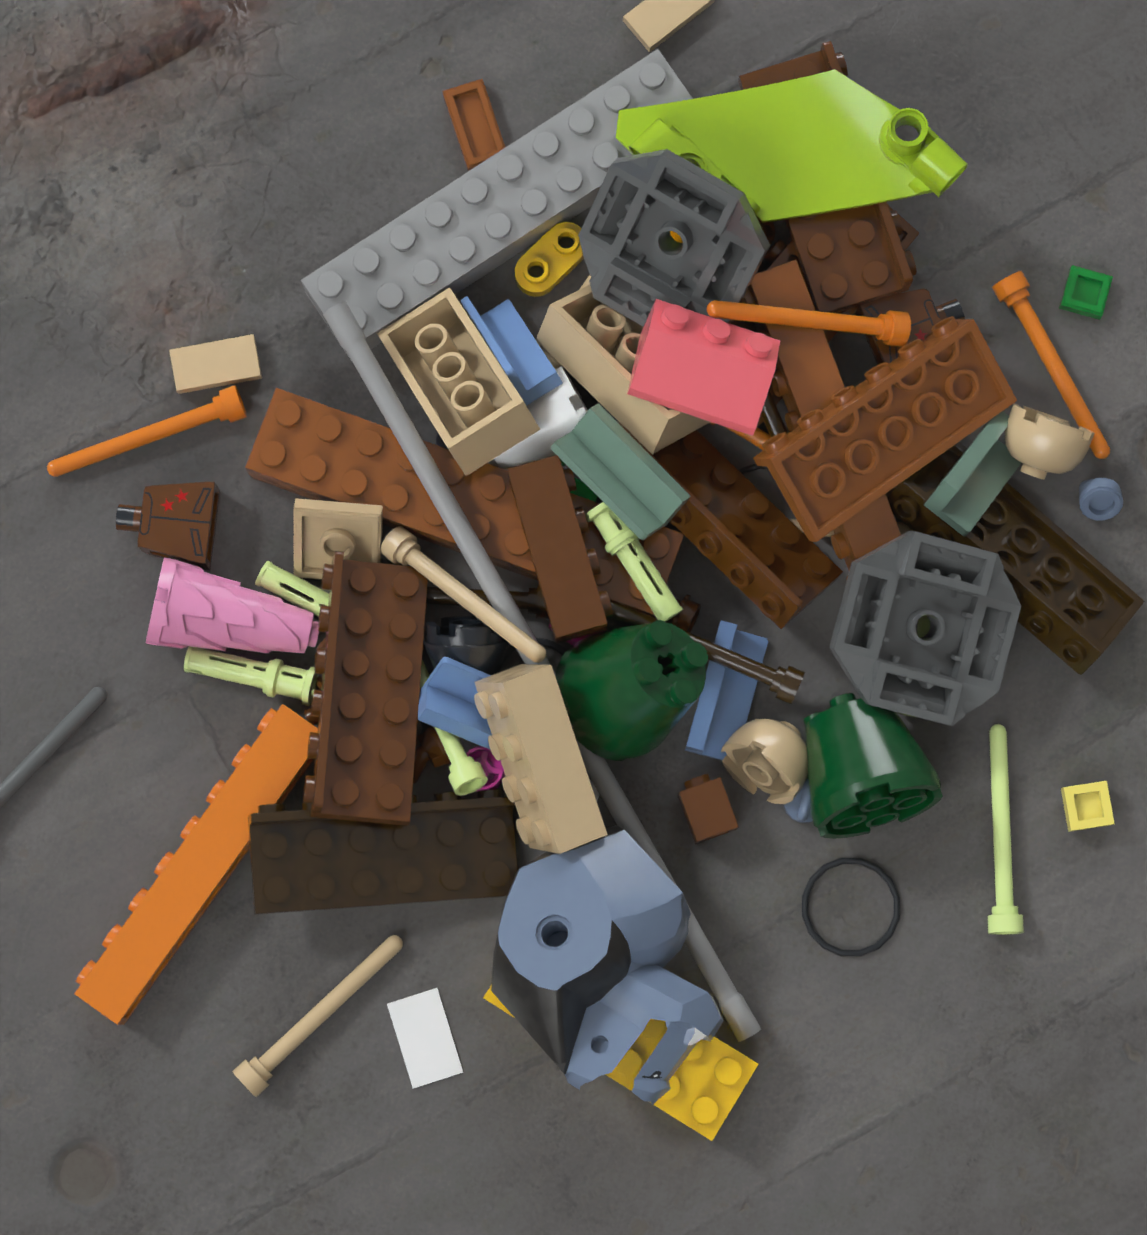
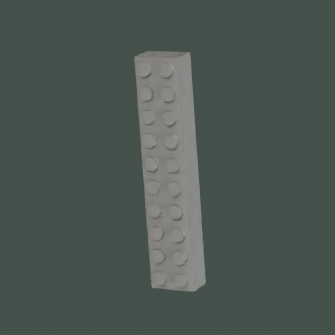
[301,49,693,361]

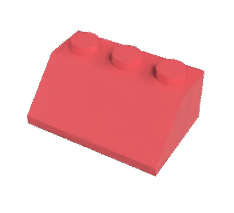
[627,299,780,436]

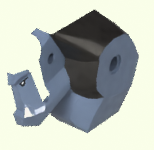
[491,825,724,1105]

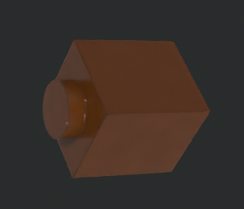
[678,774,739,845]

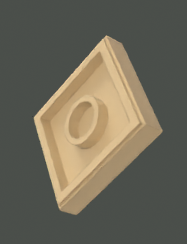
[294,498,383,580]

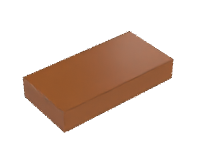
[442,79,505,171]

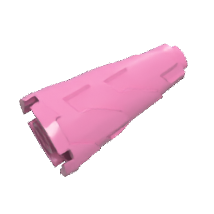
[146,557,319,653]

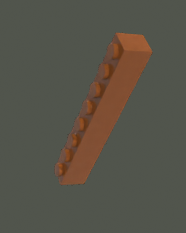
[741,260,901,580]

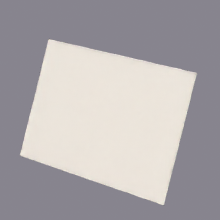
[387,988,463,1088]

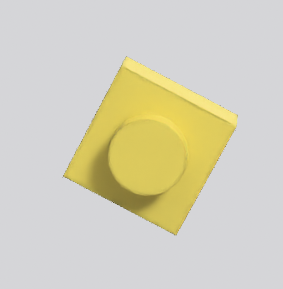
[1061,781,1115,832]

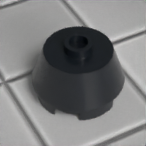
[423,616,509,675]

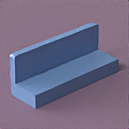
[460,296,563,406]
[685,620,768,761]
[418,657,492,750]

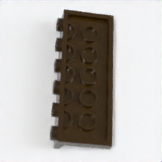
[887,442,1145,675]
[248,789,518,915]

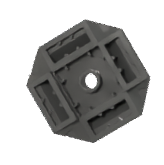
[578,149,770,327]
[829,531,1021,726]

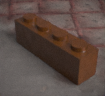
[507,455,613,644]

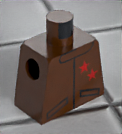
[855,288,965,365]
[116,482,220,570]

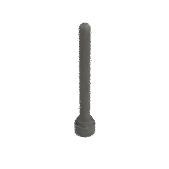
[0,687,107,808]

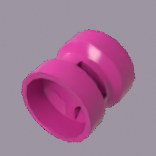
[466,746,505,792]

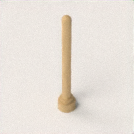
[380,526,546,663]
[232,935,403,1097]

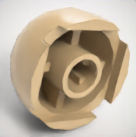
[1005,403,1095,480]
[721,719,808,804]

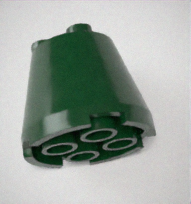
[555,620,708,761]
[803,693,943,839]

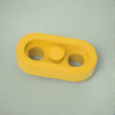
[515,222,584,297]

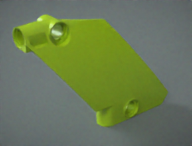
[616,69,968,222]

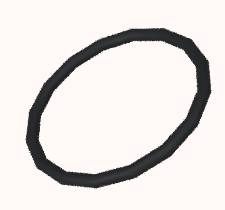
[802,858,900,957]

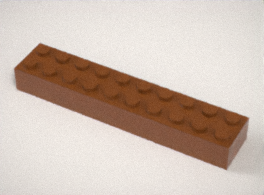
[245,388,684,618]

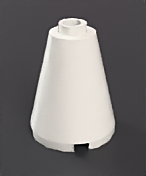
[488,366,588,470]

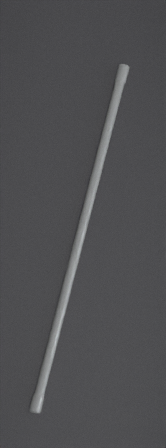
[323,301,761,1042]

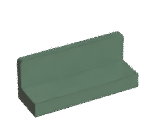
[551,403,691,540]
[924,411,1021,536]

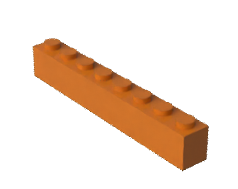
[74,704,318,1025]

